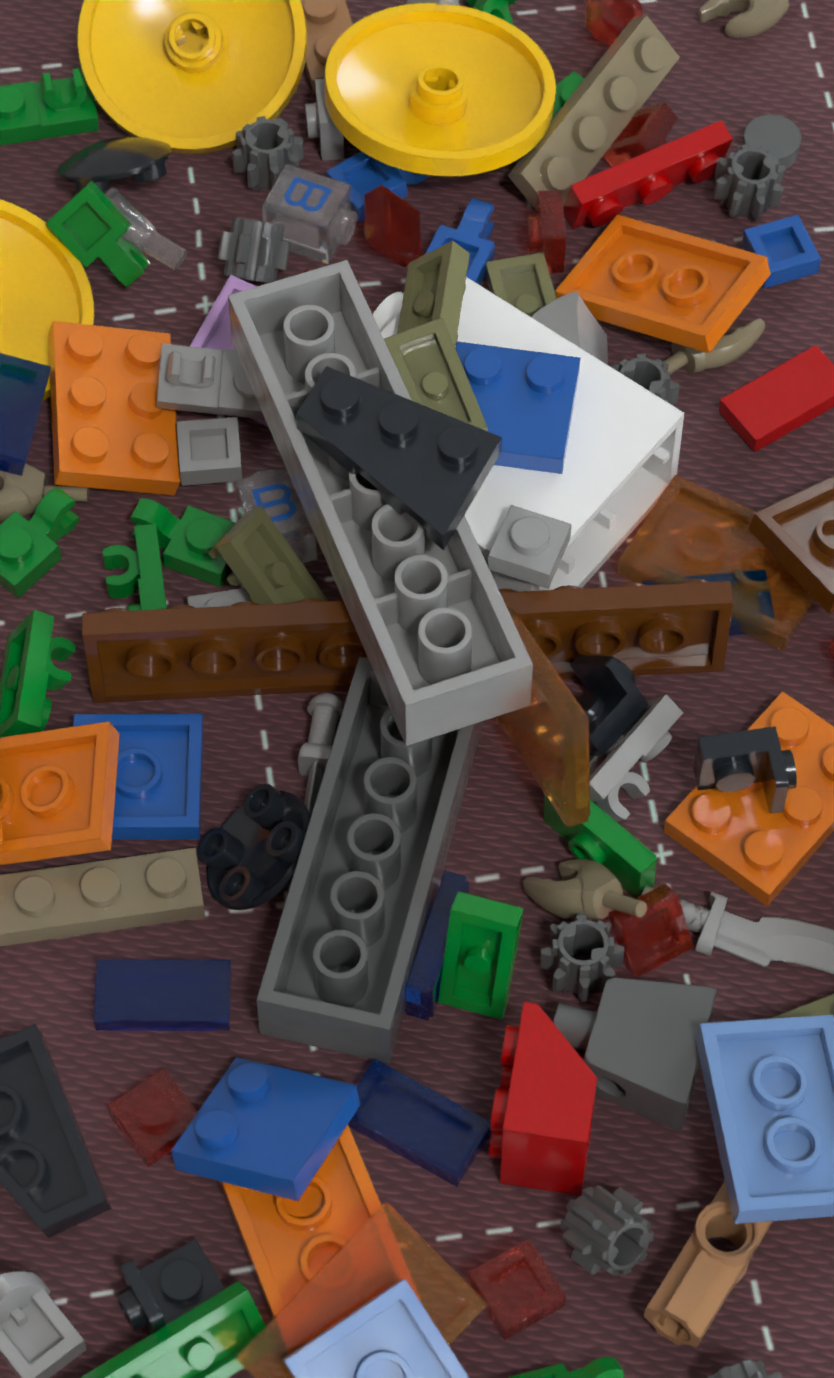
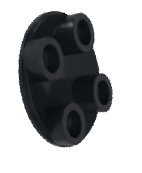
[57,137,172,193]
[198,783,311,910]

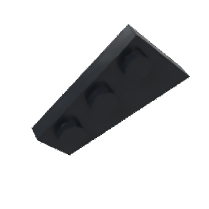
[296,366,502,551]
[0,1024,112,1238]

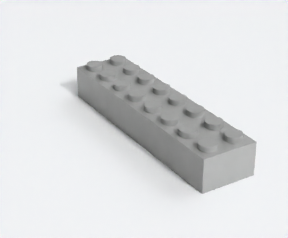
[228,260,533,746]

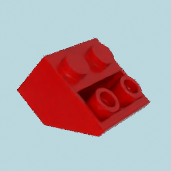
[489,1002,597,1196]

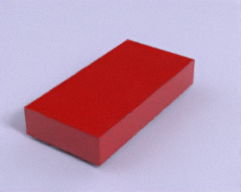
[719,345,834,452]

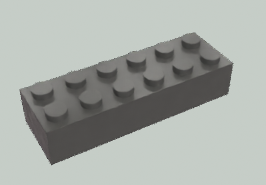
[256,657,484,1064]

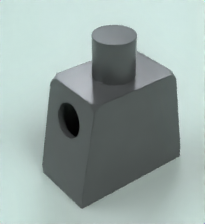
[553,977,717,1131]

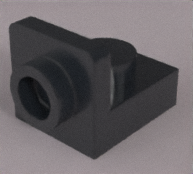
[550,655,648,756]
[693,726,797,814]
[115,1239,225,1335]

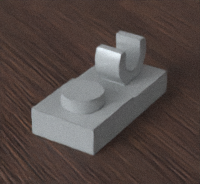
[156,344,265,419]
[569,694,683,822]

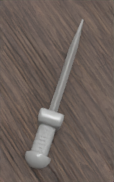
[292,693,344,879]

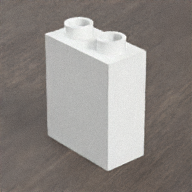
[296,277,684,592]

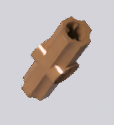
[644,1181,773,1348]

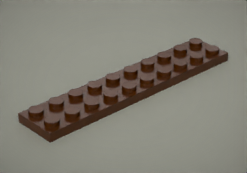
[82,579,733,703]

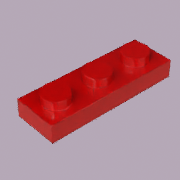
[562,120,733,230]

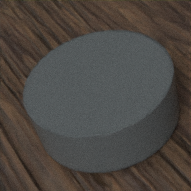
[743,114,801,169]

